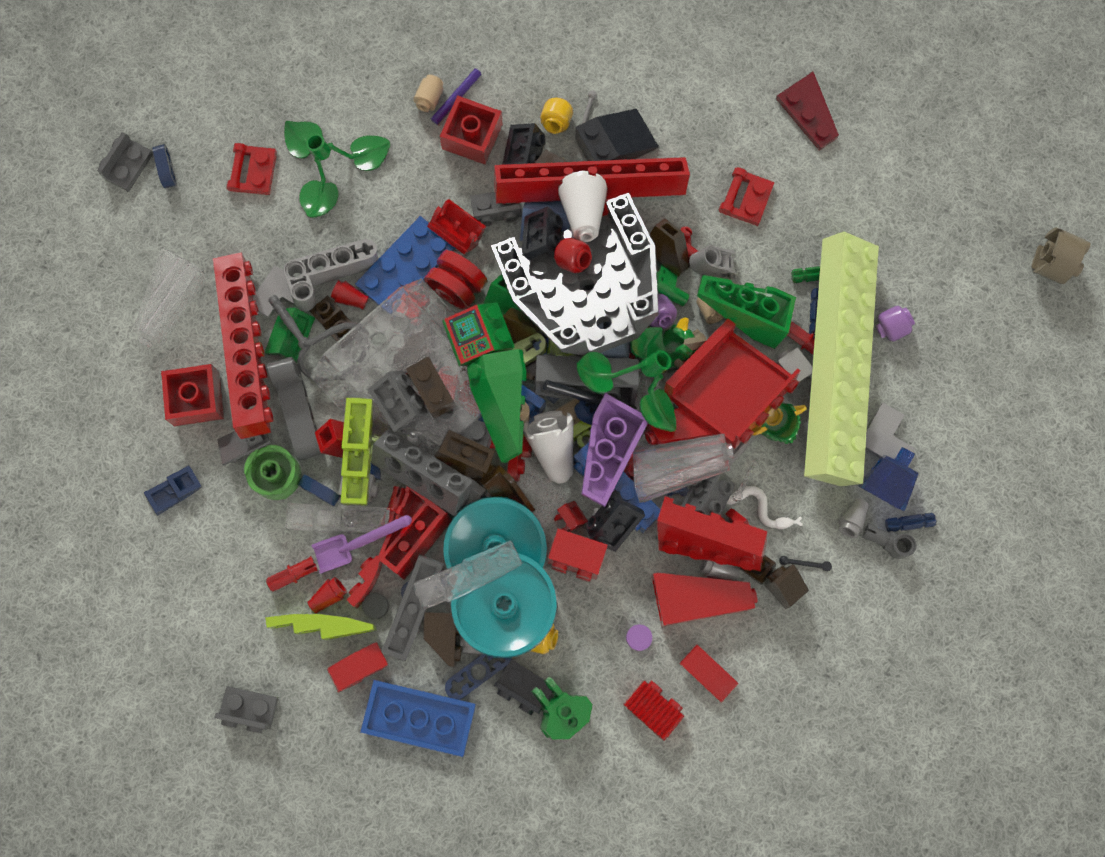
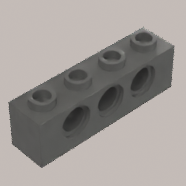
[371,429,473,516]

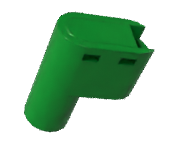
[656,266,689,307]

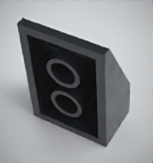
[575,108,659,161]

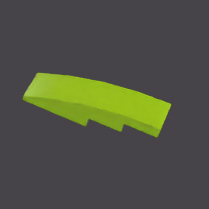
[340,398,373,506]
[265,614,377,640]

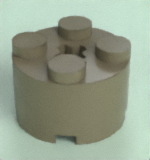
[1031,227,1091,284]

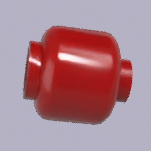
[554,237,592,273]

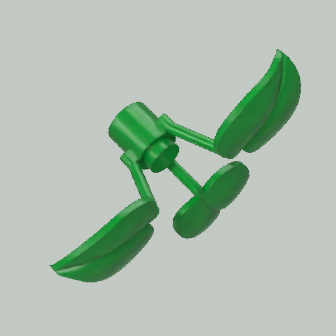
[284,121,391,218]
[577,327,676,432]

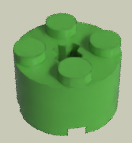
[244,445,302,500]

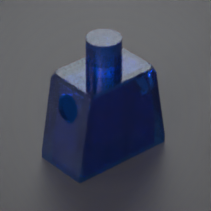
[858,447,919,511]

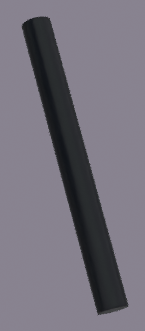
[543,380,637,410]

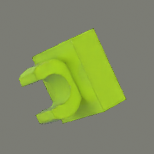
[573,421,592,449]

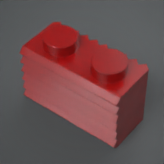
[623,680,685,741]

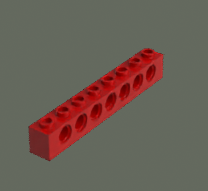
[213,252,274,439]

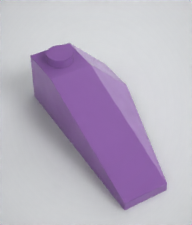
[581,393,648,507]

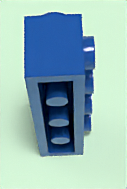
[573,443,661,534]

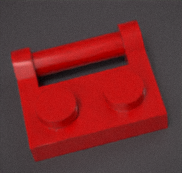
[226,143,277,195]
[718,167,775,226]

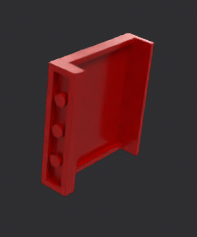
[664,319,801,449]

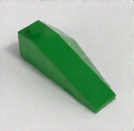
[696,275,796,349]
[467,349,526,463]

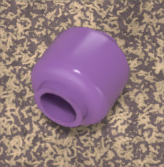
[649,294,677,330]
[875,305,915,342]

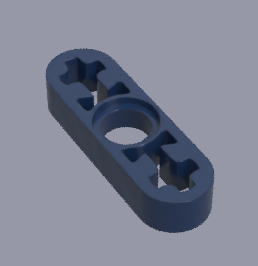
[445,654,512,700]

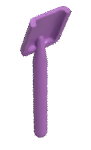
[312,515,412,574]

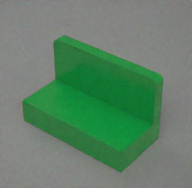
[264,308,315,363]

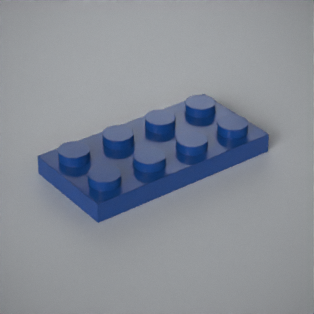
[355,216,456,316]
[360,680,476,757]

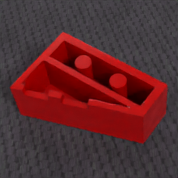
[377,486,452,580]

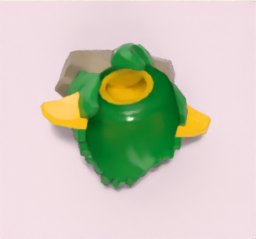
[663,317,706,373]
[752,402,807,444]

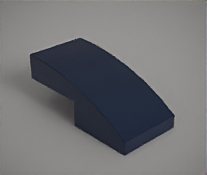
[143,465,202,516]

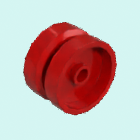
[424,250,488,310]

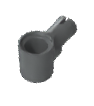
[862,523,917,559]

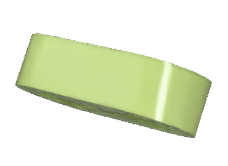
[512,333,548,367]

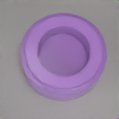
[626,624,652,651]

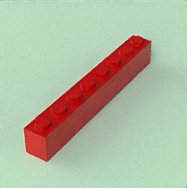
[494,157,690,204]

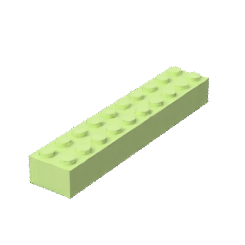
[804,232,879,486]

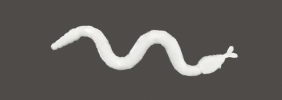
[706,463,803,529]

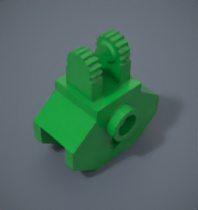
[532,677,593,740]

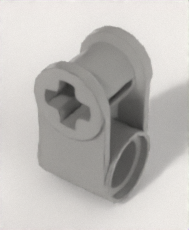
[689,245,736,279]

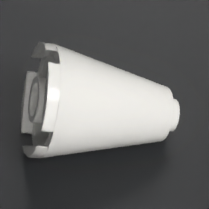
[558,171,607,242]
[523,411,573,484]

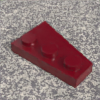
[776,71,839,151]

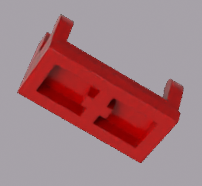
[427,199,486,255]

